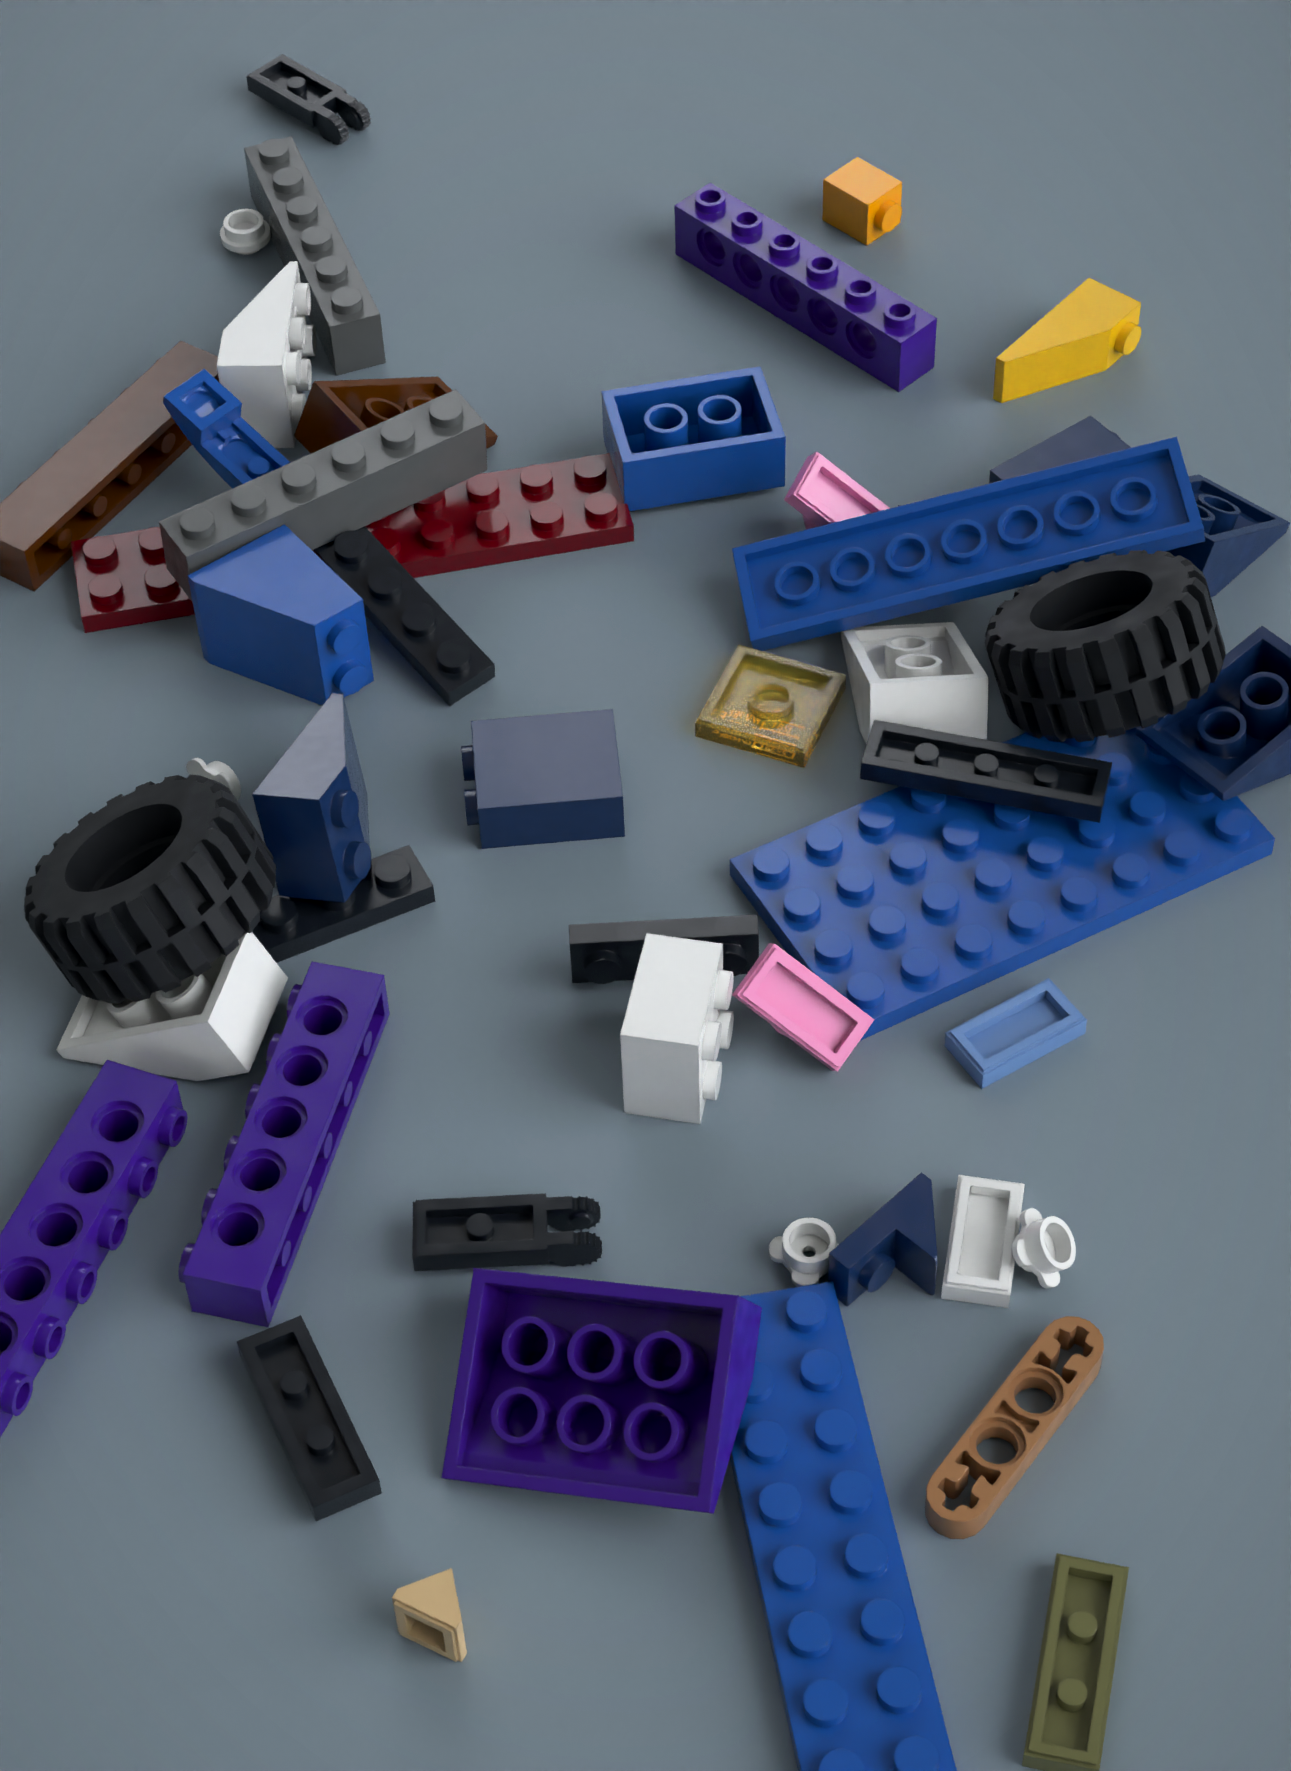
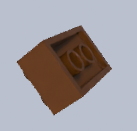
[294,376,498,454]

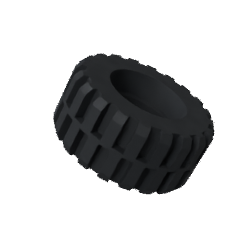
[984,550,1226,742]
[24,774,276,1004]

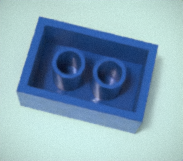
[601,366,786,511]

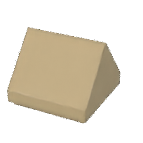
[392,1568,467,1662]

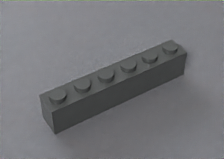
[244,136,386,376]
[159,389,487,602]

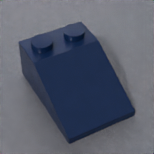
[1165,474,1290,597]
[1135,626,1291,801]
[252,693,371,903]

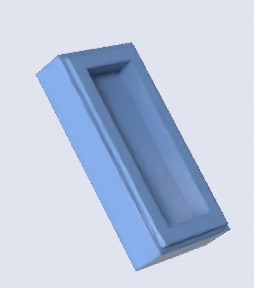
[944,978,1087,1089]

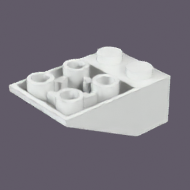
[217,261,317,448]

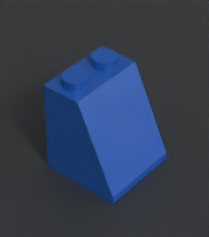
[188,524,374,706]

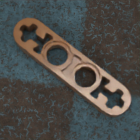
[925,1316,1104,1539]

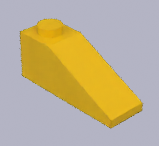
[993,278,1142,403]

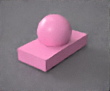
[784,452,890,530]
[732,943,875,1072]

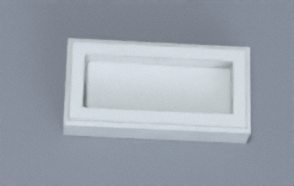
[941,1175,1025,1308]

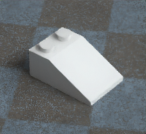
[841,622,988,744]
[56,932,288,1081]

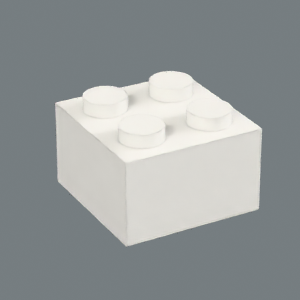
[620,933,734,1124]

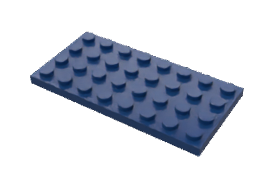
[730,728,1275,1041]

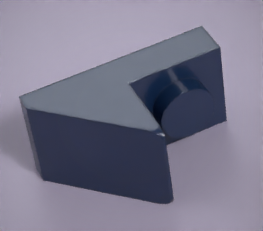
[828,1172,937,1307]

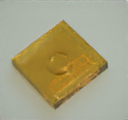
[695,645,846,768]

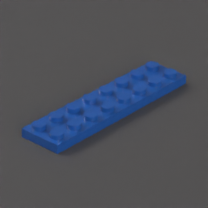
[732,436,1205,653]
[730,1281,957,1771]

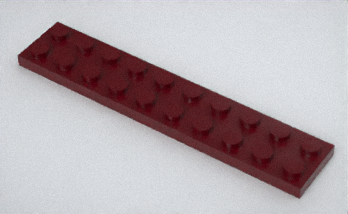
[71,453,634,633]

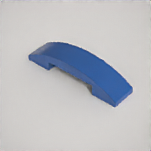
[163,369,291,489]

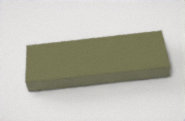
[1022,1553,1129,1771]

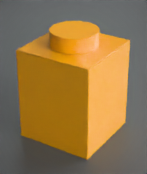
[822,157,902,246]

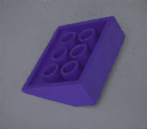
[441,1268,762,1514]

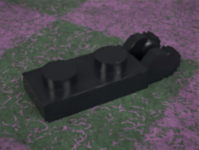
[246,54,371,145]
[412,1193,602,1271]

